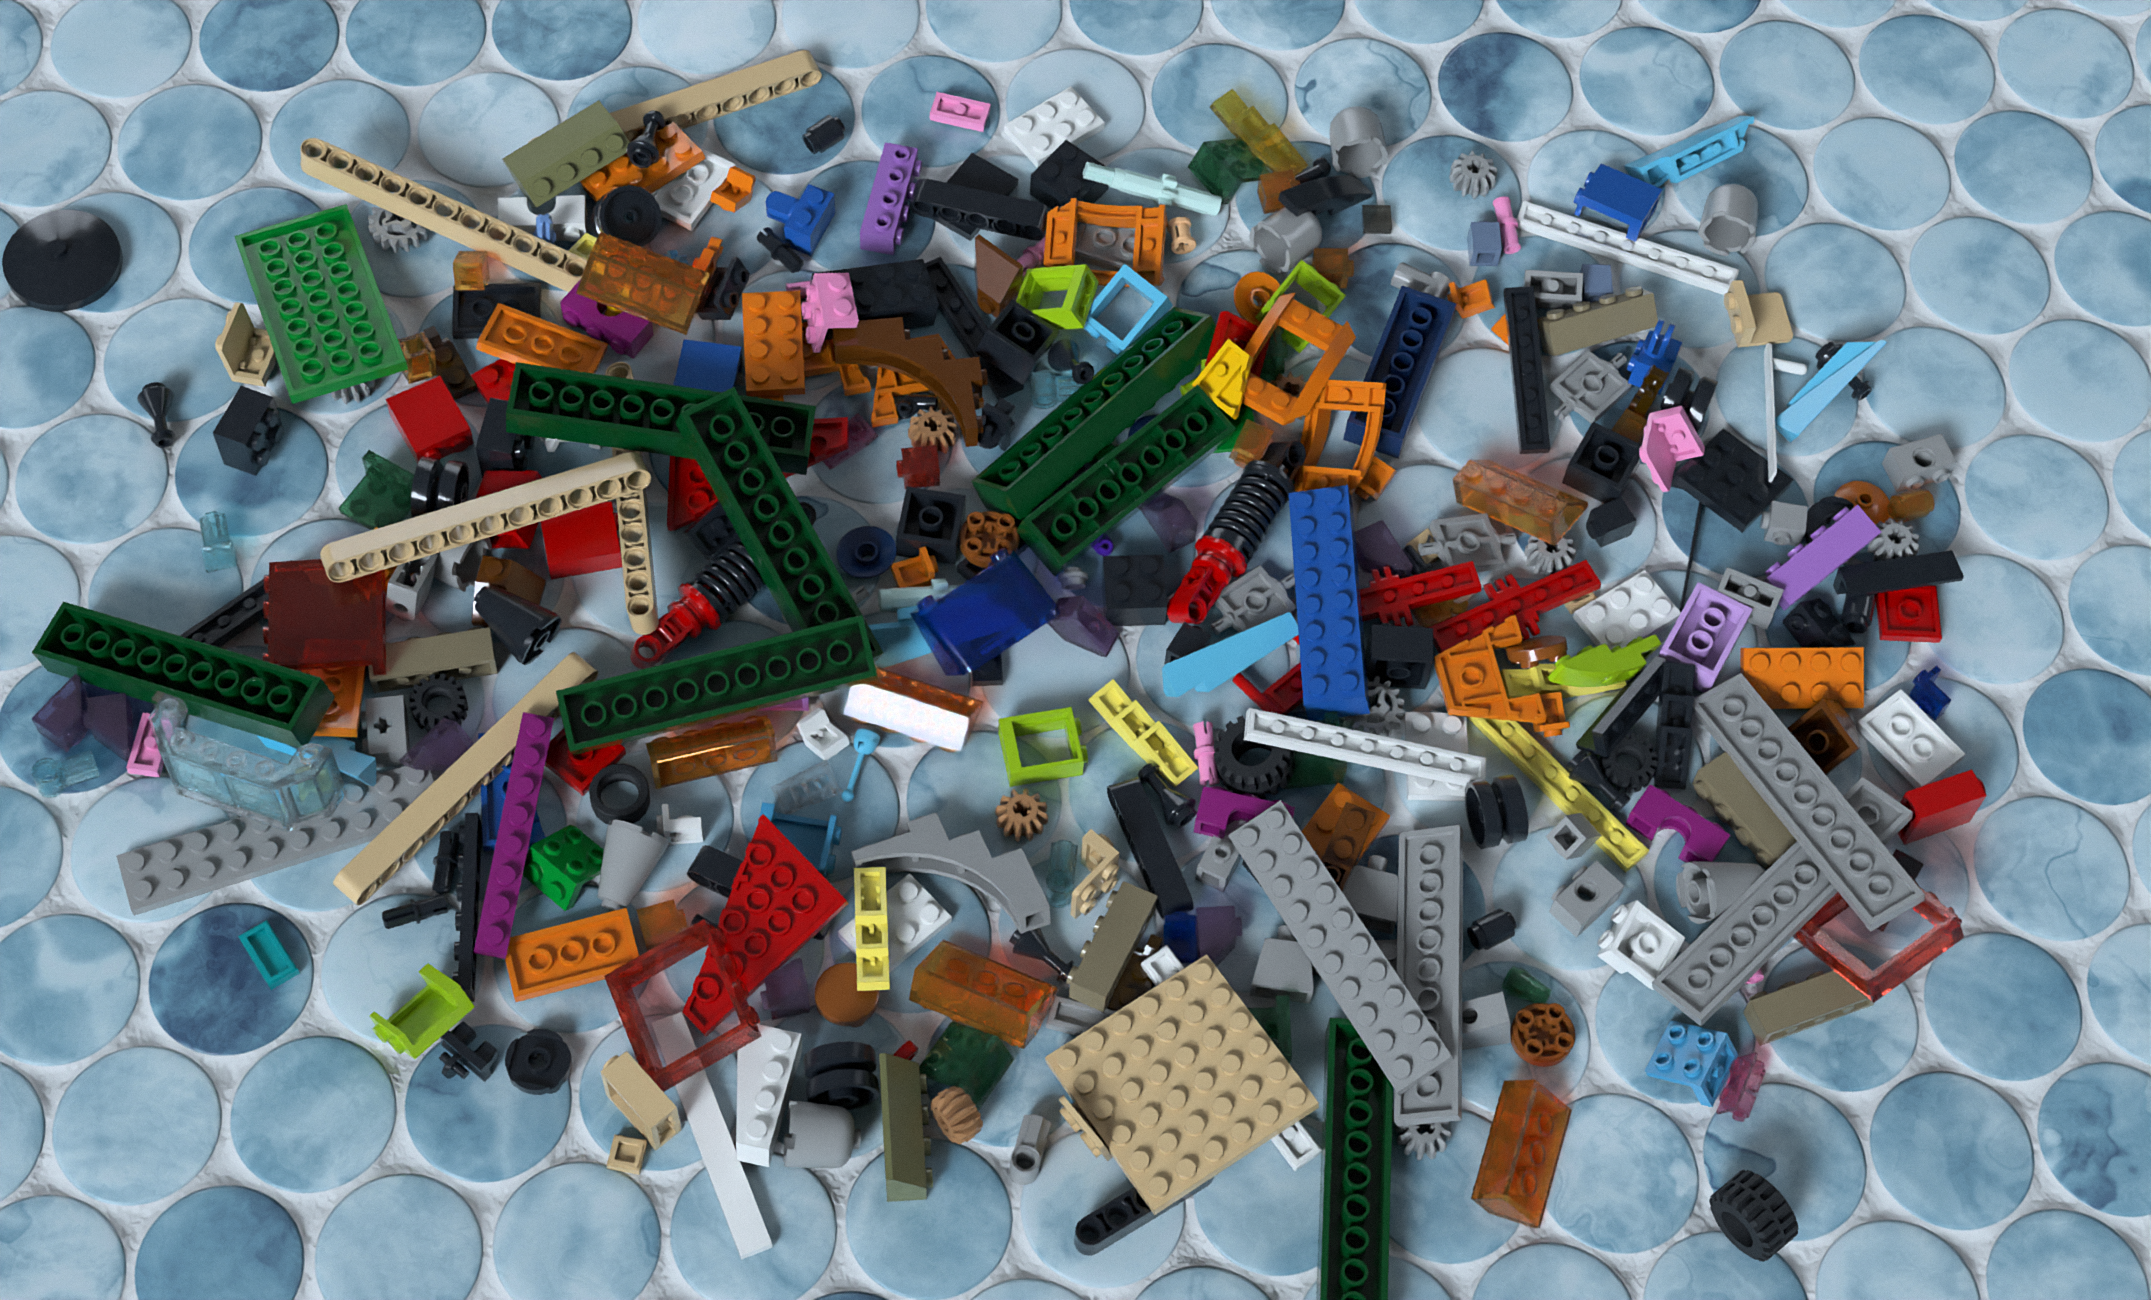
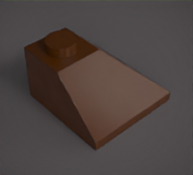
[974,234,1023,318]
[472,555,546,628]
[1787,699,1860,776]

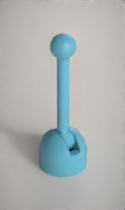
[842,729,880,802]

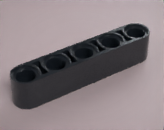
[909,178,1050,241]
[1107,776,1194,920]
[686,845,838,940]
[1074,1177,1214,1256]

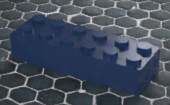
[1343,286,1456,459]

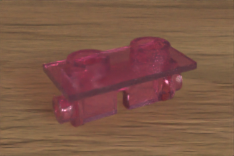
[1716,1052,1766,1122]

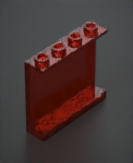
[263,559,387,675]

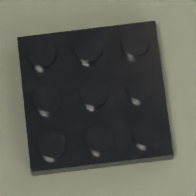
[1672,428,1794,533]

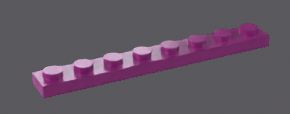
[474,712,554,959]

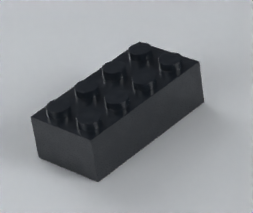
[810,259,939,340]

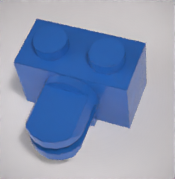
[765,184,835,256]
[1627,319,1682,395]

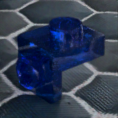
[1909,666,1952,720]
[1163,912,1197,963]

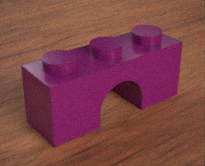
[560,278,654,359]
[1625,784,1730,863]
[1193,786,1295,839]

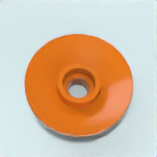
[1234,272,1285,327]
[1834,481,1891,525]

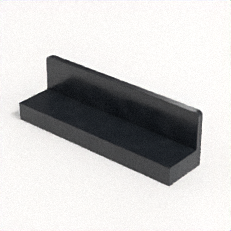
[1833,550,1964,597]
[1576,656,1667,757]

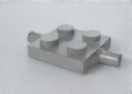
[1549,350,1632,424]
[1418,513,1516,572]
[1210,565,1297,635]

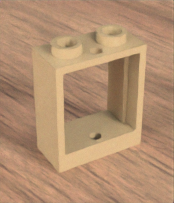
[600,1051,681,1151]

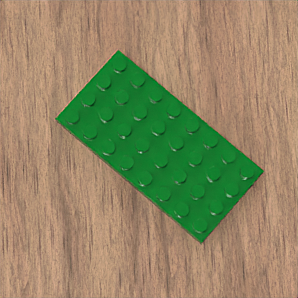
[234,204,408,404]

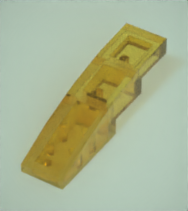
[1209,88,1309,182]

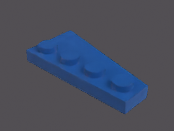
[478,733,546,851]

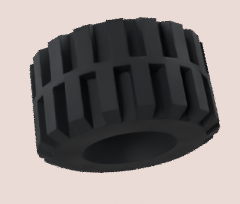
[1214,715,1295,799]
[1709,1170,1799,1262]

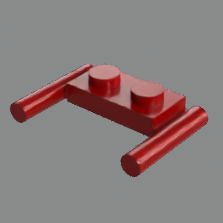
[1232,635,1303,715]

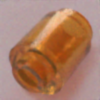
[1887,488,1934,523]

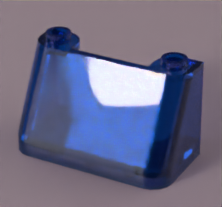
[910,548,1060,676]

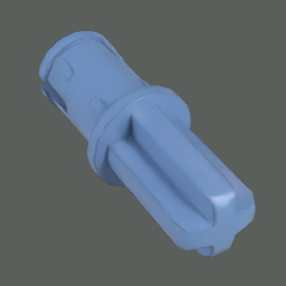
[533,213,556,244]

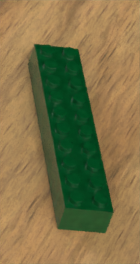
[971,307,1216,520]
[506,362,816,475]
[676,387,884,662]
[32,602,335,750]
[556,615,879,755]
[1316,1017,1393,1300]

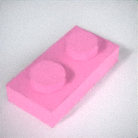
[930,92,991,132]
[126,712,176,778]

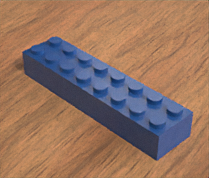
[1288,485,1370,721]

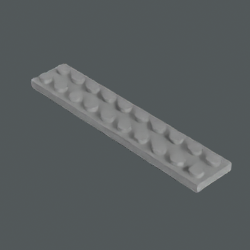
[1692,673,1925,932]
[116,759,434,916]
[1652,777,1913,1026]
[1228,800,1454,1096]
[1394,825,1463,1126]

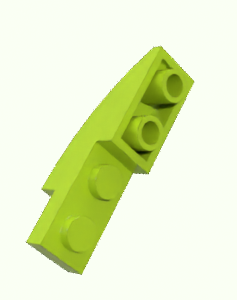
[1548,634,1662,687]

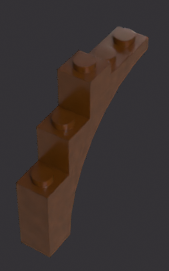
[832,317,988,447]

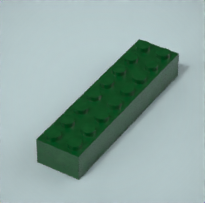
[1016,385,1236,577]

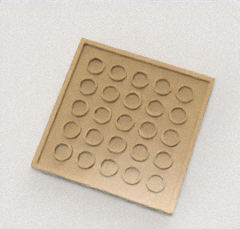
[1045,954,1319,1215]

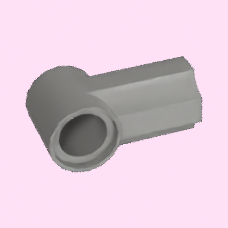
[1390,262,1451,299]
[1009,1114,1051,1185]

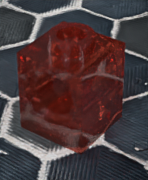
[896,445,940,489]

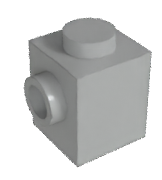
[1760,501,1808,546]
[1546,813,1602,860]
[1195,836,1241,892]

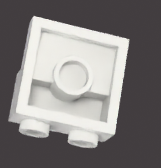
[1597,900,1685,990]

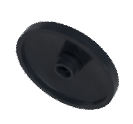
[2,210,123,312]

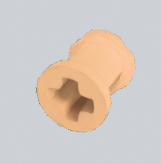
[1166,217,1196,255]

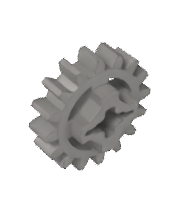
[368,204,431,253]
[1340,676,1405,737]

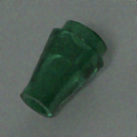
[1501,966,1552,1004]

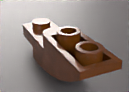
[1321,802,1376,893]

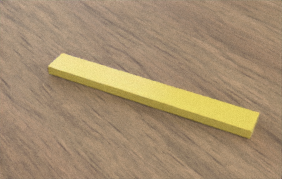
[1466,716,1649,873]

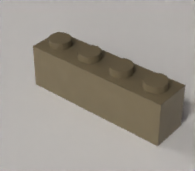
[1537,286,1658,356]
[366,627,498,694]
[1692,752,1797,869]
[1066,881,1158,1013]
[1743,960,1881,1046]

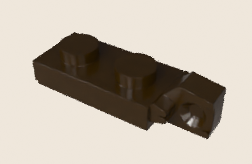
[423,326,477,400]
[1627,365,1669,426]
[1108,934,1163,1011]

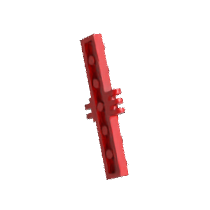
[1429,560,1601,654]
[1360,561,1481,627]

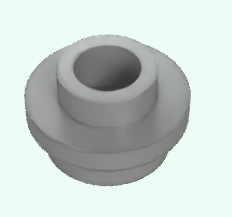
[1058,567,1088,590]

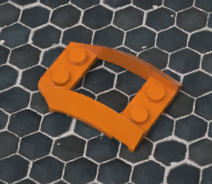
[1043,198,1168,287]
[1242,292,1356,426]
[1293,380,1386,496]

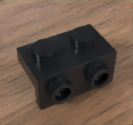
[697,257,750,320]
[683,500,739,560]
[1783,598,1856,647]

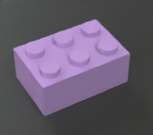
[1658,582,1753,693]

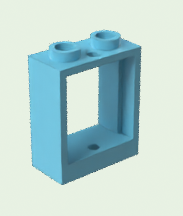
[1084,264,1173,355]

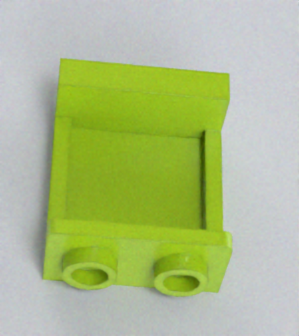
[369,963,475,1059]

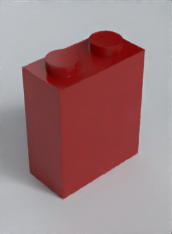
[386,376,474,464]
[475,469,542,549]
[541,501,622,580]
[1898,769,1987,845]

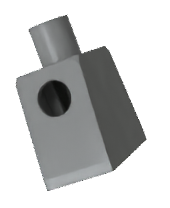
[385,554,438,621]
[1343,855,1398,934]
[1250,925,1314,1004]
[1462,992,1511,1050]

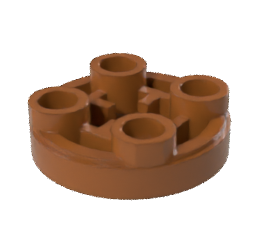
[959,511,1019,568]
[1506,635,1568,668]
[815,962,880,1028]
[1510,1003,1575,1067]

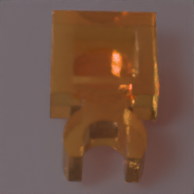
[1411,597,1468,628]

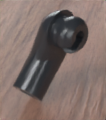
[1295,157,1331,185]
[896,394,938,419]

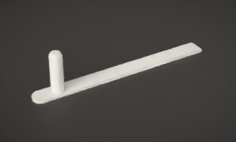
[1764,343,1807,482]

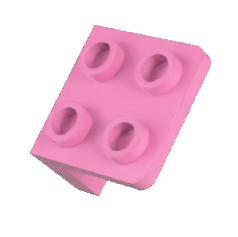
[801,273,859,353]
[1639,406,1705,492]

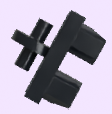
[978,398,1015,451]
[439,1021,499,1082]

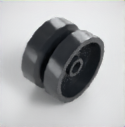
[591,185,662,252]
[1660,366,1718,432]
[411,457,469,518]
[1465,774,1529,849]
[804,1041,880,1110]

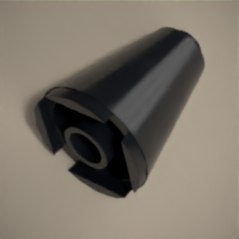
[474,585,562,665]

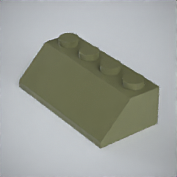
[502,100,630,208]
[879,1053,933,1202]

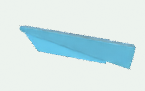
[1624,116,1754,187]
[1775,340,1887,443]
[868,593,1019,669]
[1162,612,1299,697]
[257,735,376,786]

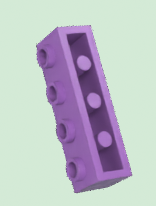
[860,142,922,255]
[1763,505,1881,611]

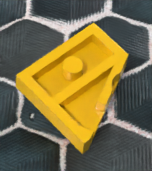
[1192,339,1253,420]

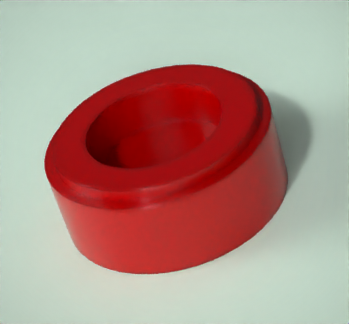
[893,1040,919,1061]

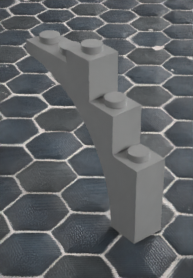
[851,813,1051,934]

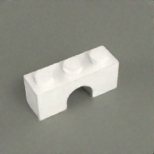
[498,195,587,242]

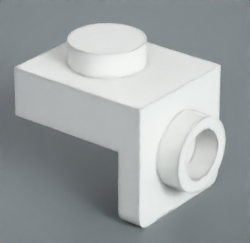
[797,707,850,761]

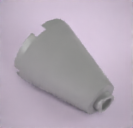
[597,820,669,911]
[1676,861,1765,924]

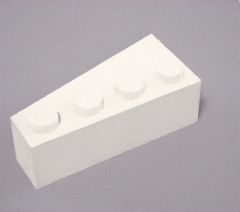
[736,1020,802,1167]

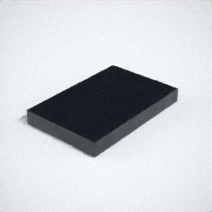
[933,153,1018,241]
[452,283,542,339]

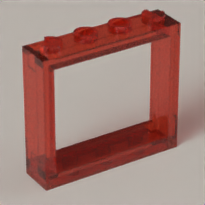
[1793,876,1964,1003]
[604,919,762,1092]

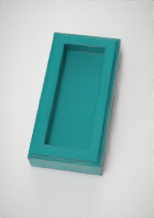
[238,920,300,990]

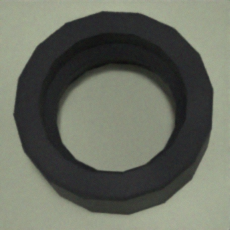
[589,764,650,824]

